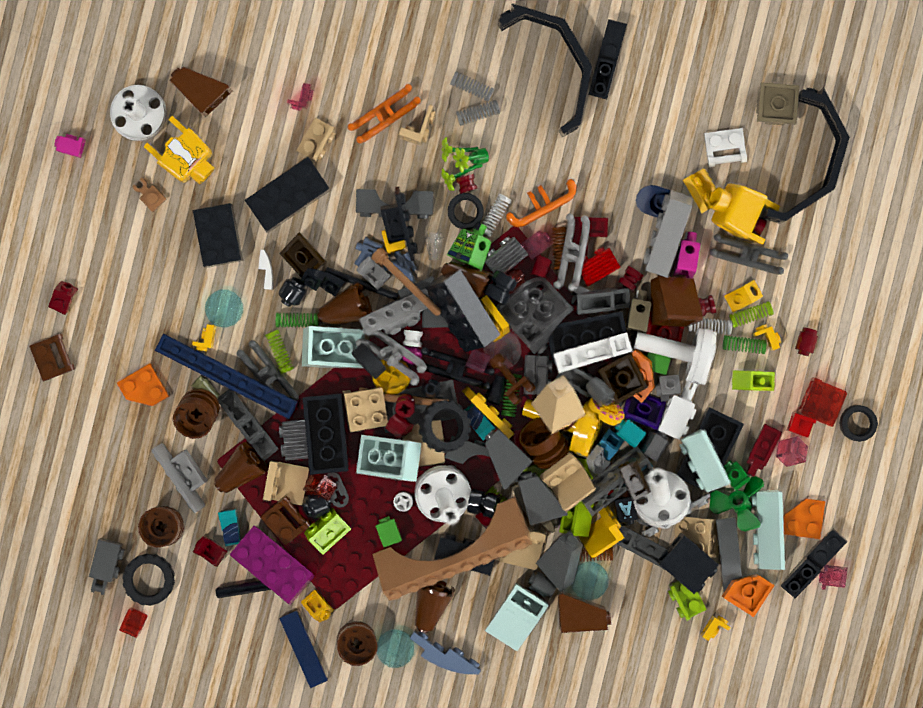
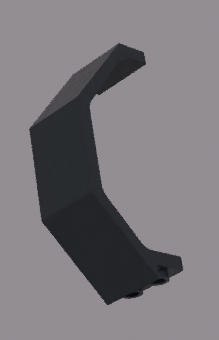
[498,3,592,138]
[762,87,850,224]

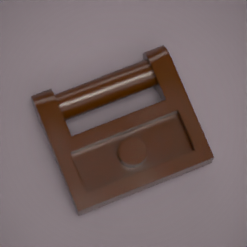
[29,334,75,382]
[260,495,312,546]

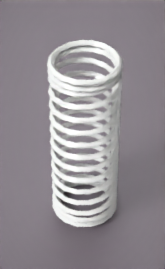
[483,194,512,237]
[688,318,732,335]

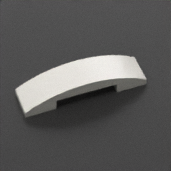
[553,333,632,373]

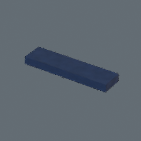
[279,610,328,688]

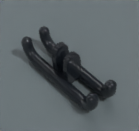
[417,347,495,390]

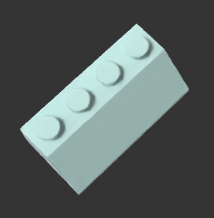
[751,490,785,570]

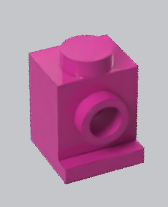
[54,134,86,158]

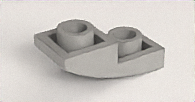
[586,445,611,478]

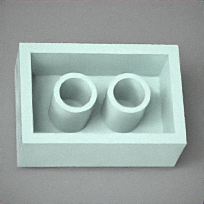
[356,435,421,481]

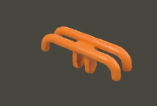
[347,84,421,144]
[506,179,577,227]

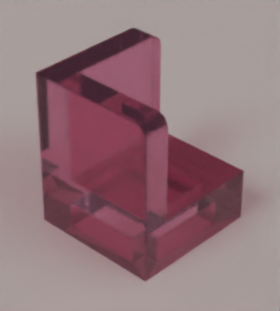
[465,350,491,374]
[776,436,808,467]

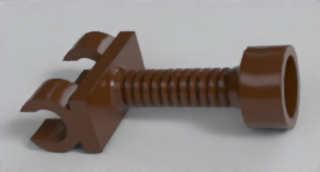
[489,353,536,405]

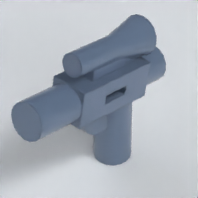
[354,237,391,267]
[383,250,417,283]

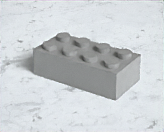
[643,190,693,278]

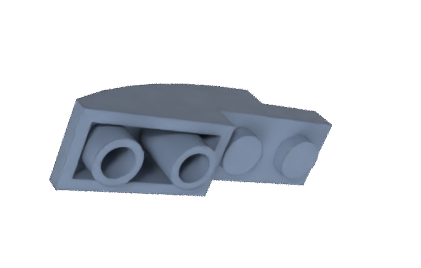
[410,630,481,675]

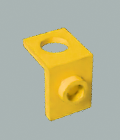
[724,280,763,312]

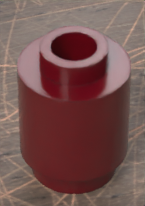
[795,327,818,357]

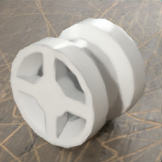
[403,330,423,347]
[394,491,413,512]

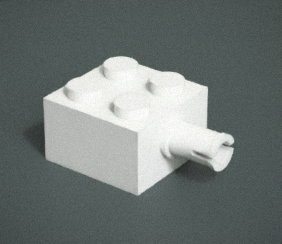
[658,381,698,440]

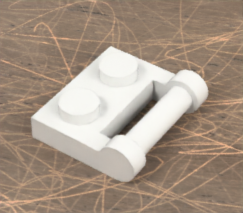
[704,128,747,167]

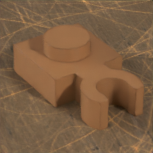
[132,178,167,212]

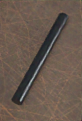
[325,267,399,300]

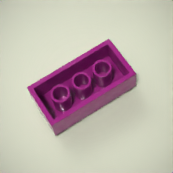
[229,525,315,605]

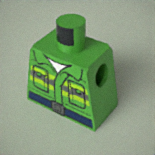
[447,222,491,270]

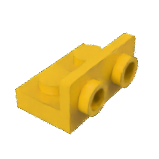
[683,168,716,213]
[481,295,510,342]

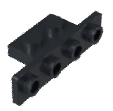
[380,187,418,261]

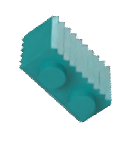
[614,419,646,448]

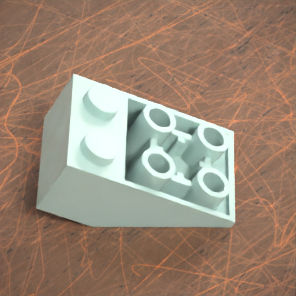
[485,582,549,651]

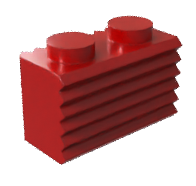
[581,246,621,287]

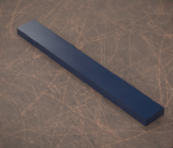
[155,334,298,419]

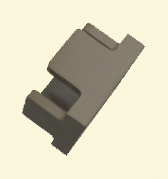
[756,82,800,125]

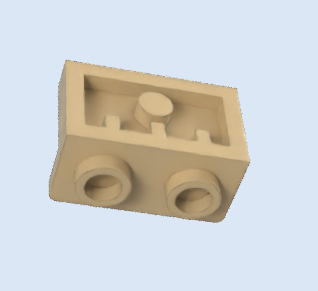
[296,117,336,162]

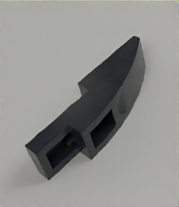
[588,19,627,100]
[781,528,847,599]

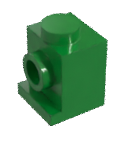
[723,460,751,491]

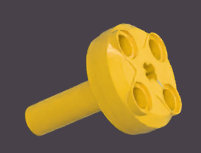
[522,399,603,457]

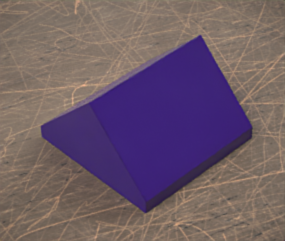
[622,395,666,430]

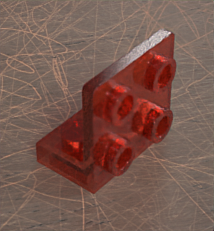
[797,377,847,427]

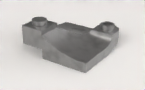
[496,277,573,354]

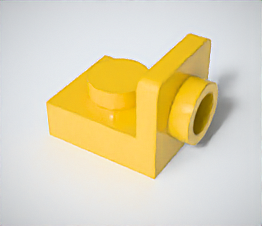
[192,324,216,351]
[301,589,334,622]
[700,615,731,641]

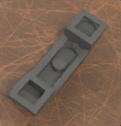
[616,525,666,570]

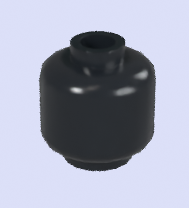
[278,277,307,307]
[302,490,332,519]

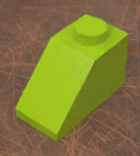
[732,370,775,391]

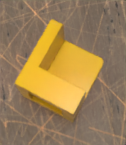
[381,230,406,254]

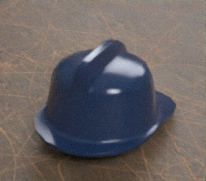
[636,185,670,218]

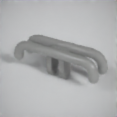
[553,213,590,291]
[356,329,427,386]

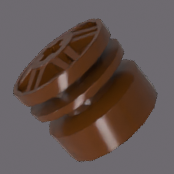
[173,388,220,439]
[519,417,570,469]
[138,506,185,548]
[336,621,377,666]

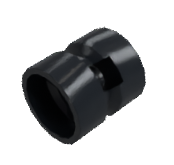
[484,270,518,305]
[467,488,500,519]

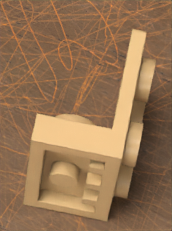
[399,105,436,146]
[342,387,388,432]
[540,453,596,512]
[263,461,309,505]
[674,517,719,558]
[500,529,546,570]

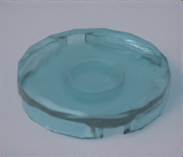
[205,290,243,327]
[571,562,609,600]
[377,629,414,668]

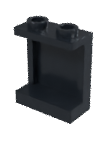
[656,533,719,594]

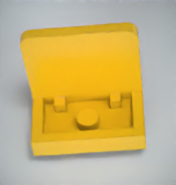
[578,503,624,558]

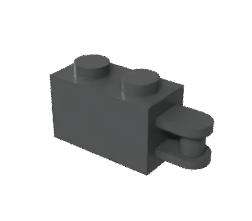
[89,538,125,595]

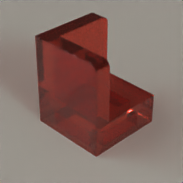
[119,607,148,638]

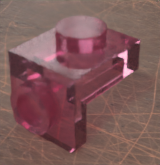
[287,83,314,111]
[521,230,552,259]
[819,565,848,590]

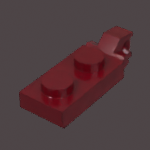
[746,424,782,477]

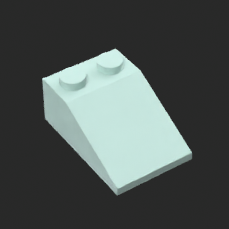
[302,326,365,368]

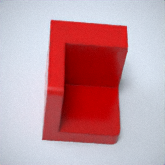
[786,412,817,437]

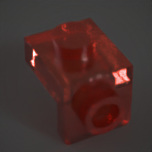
[303,474,337,501]

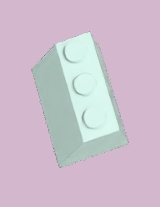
[679,429,730,492]

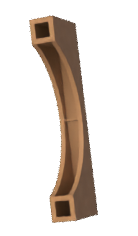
[373,497,532,601]

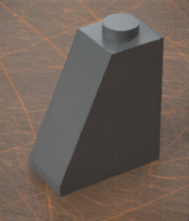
[485,429,532,490]
[517,471,568,525]
[536,531,583,592]

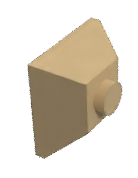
[532,375,585,434]
[402,420,445,467]

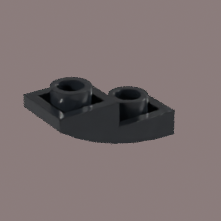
[300,268,345,297]

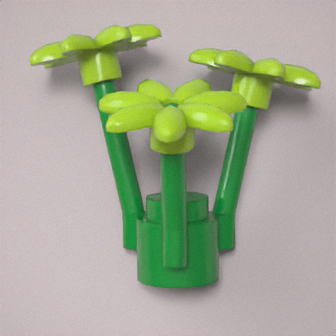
[441,137,489,191]

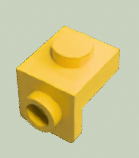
[752,324,782,350]

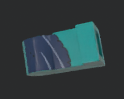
[465,403,496,441]
[218,509,241,546]

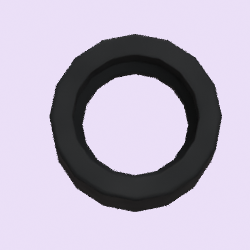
[448,193,484,230]
[351,343,386,379]
[839,405,878,442]

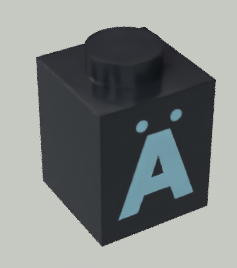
[614,496,638,525]

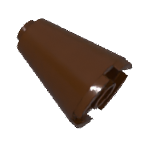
[441,261,494,302]
[317,283,373,326]
[214,442,268,493]
[415,581,455,633]

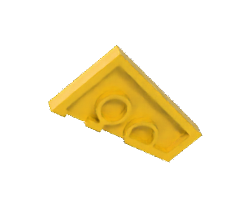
[462,386,514,439]

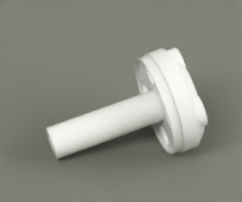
[110,85,167,141]
[634,328,717,385]
[415,465,471,524]
[634,469,690,529]

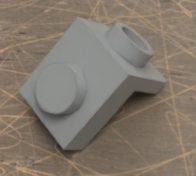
[356,257,390,290]
[655,375,681,402]

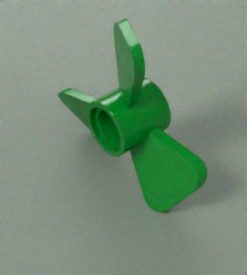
[710,476,765,531]

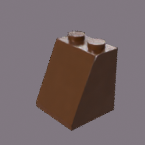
[170,67,233,117]
[651,275,703,327]
[557,590,611,633]

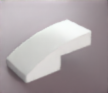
[258,250,273,290]

